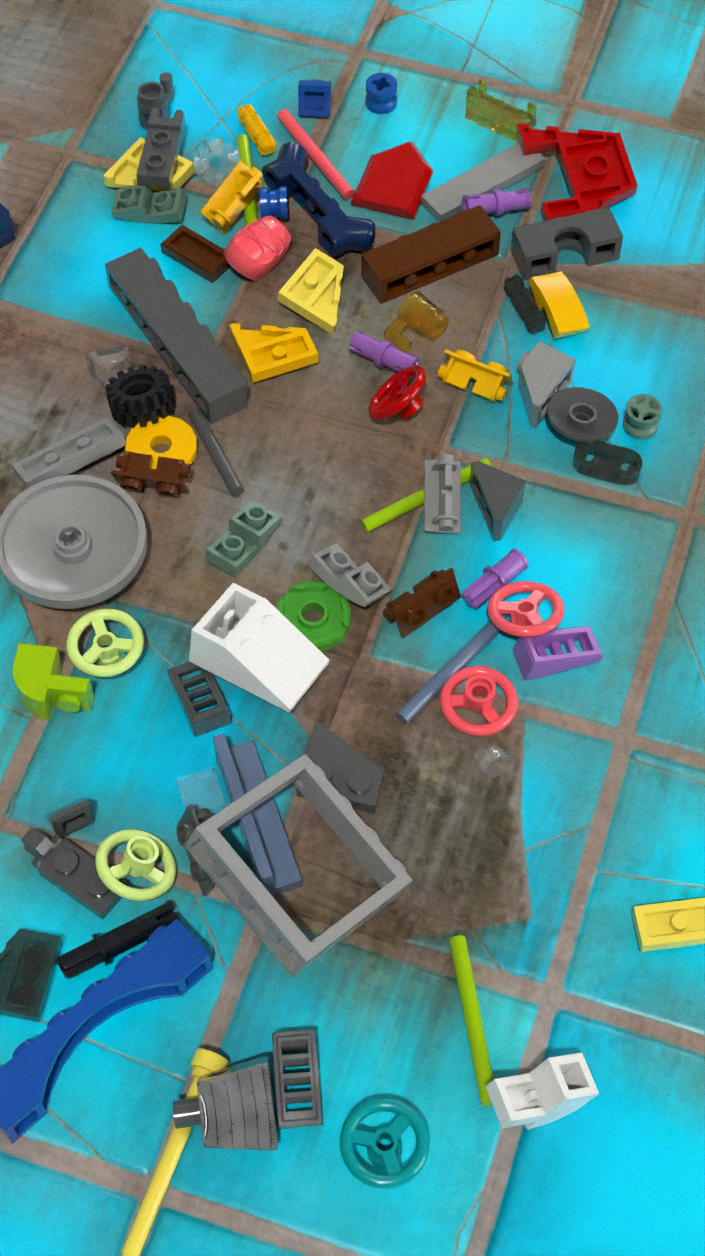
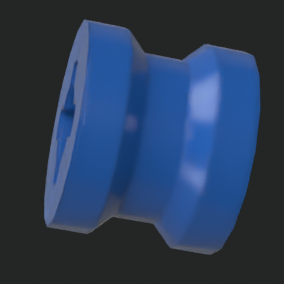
[365,73,397,114]
[260,186,288,220]

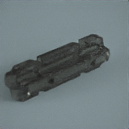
[504,275,546,334]

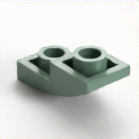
[111,185,187,224]
[205,499,281,577]

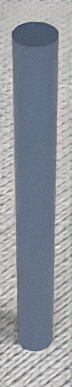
[396,614,508,725]

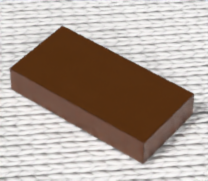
[160,224,231,283]

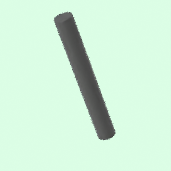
[188,408,244,497]

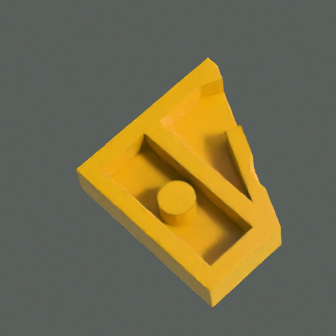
[229,323,319,383]

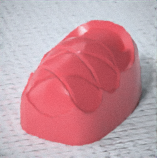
[223,216,291,282]

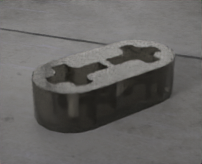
[573,441,643,486]

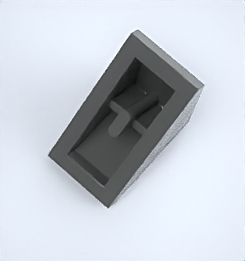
[469,461,526,542]

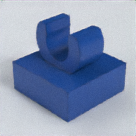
[298,79,332,117]

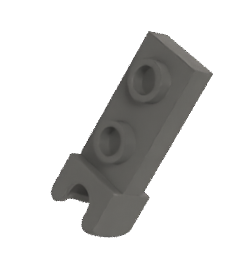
[136,107,185,188]

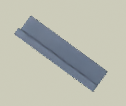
[212,733,303,896]

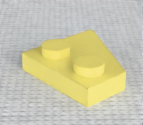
[103,137,195,191]
[277,248,344,334]

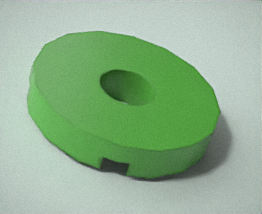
[276,581,351,652]

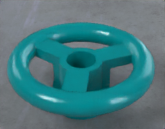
[340,1098,430,1189]

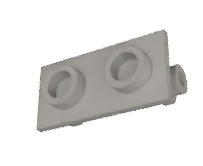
[424,454,461,534]

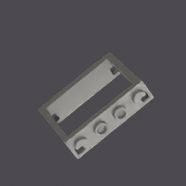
[185,753,413,978]

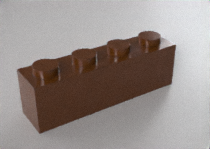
[361,205,501,304]

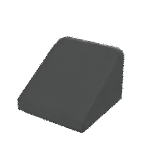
[47,797,95,838]

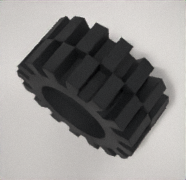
[105,365,174,427]

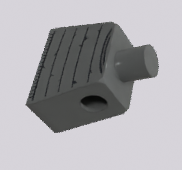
[173,1056,278,1151]

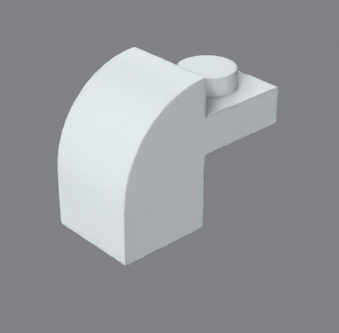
[485,1052,599,1130]

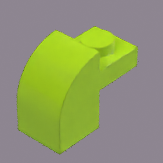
[13,643,95,721]

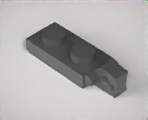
[21,827,129,919]

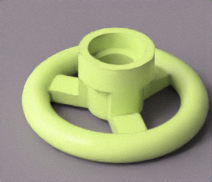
[66,609,144,677]
[95,829,176,901]

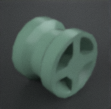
[623,394,662,440]

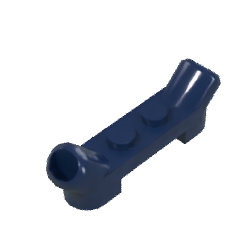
[262,142,375,257]

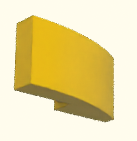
[529,271,590,339]

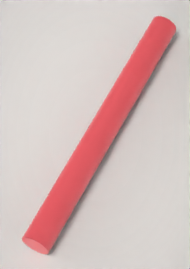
[277,109,355,200]

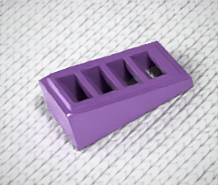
[513,626,603,680]

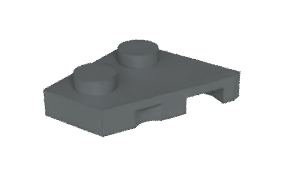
[296,722,384,813]

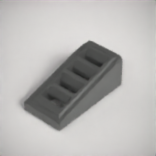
[167,662,231,737]
[272,1029,323,1129]

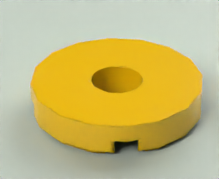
[125,415,197,469]

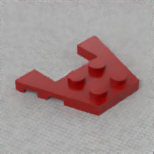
[516,123,638,221]

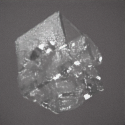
[192,137,241,188]

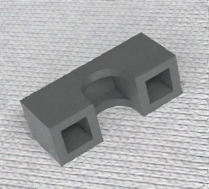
[511,207,623,281]

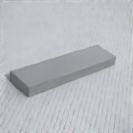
[421,143,546,222]

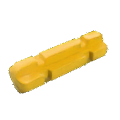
[237,104,277,156]

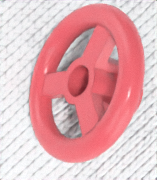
[487,581,565,637]
[440,666,518,736]

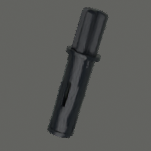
[57,900,180,979]

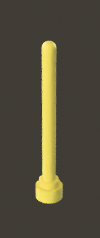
[122,1048,229,1256]

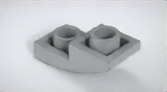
[307,543,391,607]

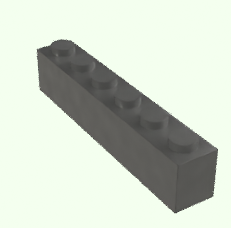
[105,247,249,425]

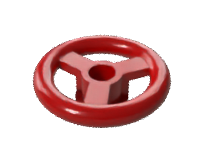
[368,365,426,420]

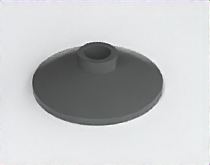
[547,387,619,442]

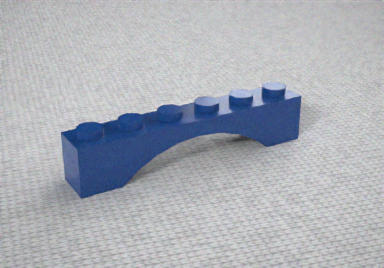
[0,918,213,1144]

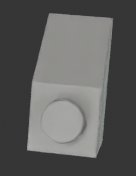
[517,341,576,428]

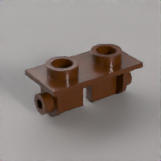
[111,451,191,497]
[382,568,461,638]

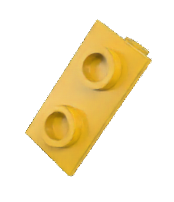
[199,160,264,234]
[437,349,513,402]

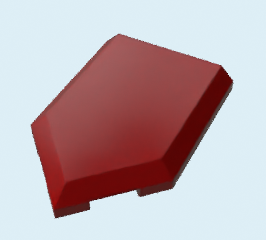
[351,140,433,220]

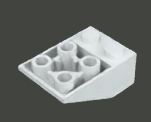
[189,583,329,713]

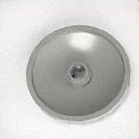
[0,475,147,609]

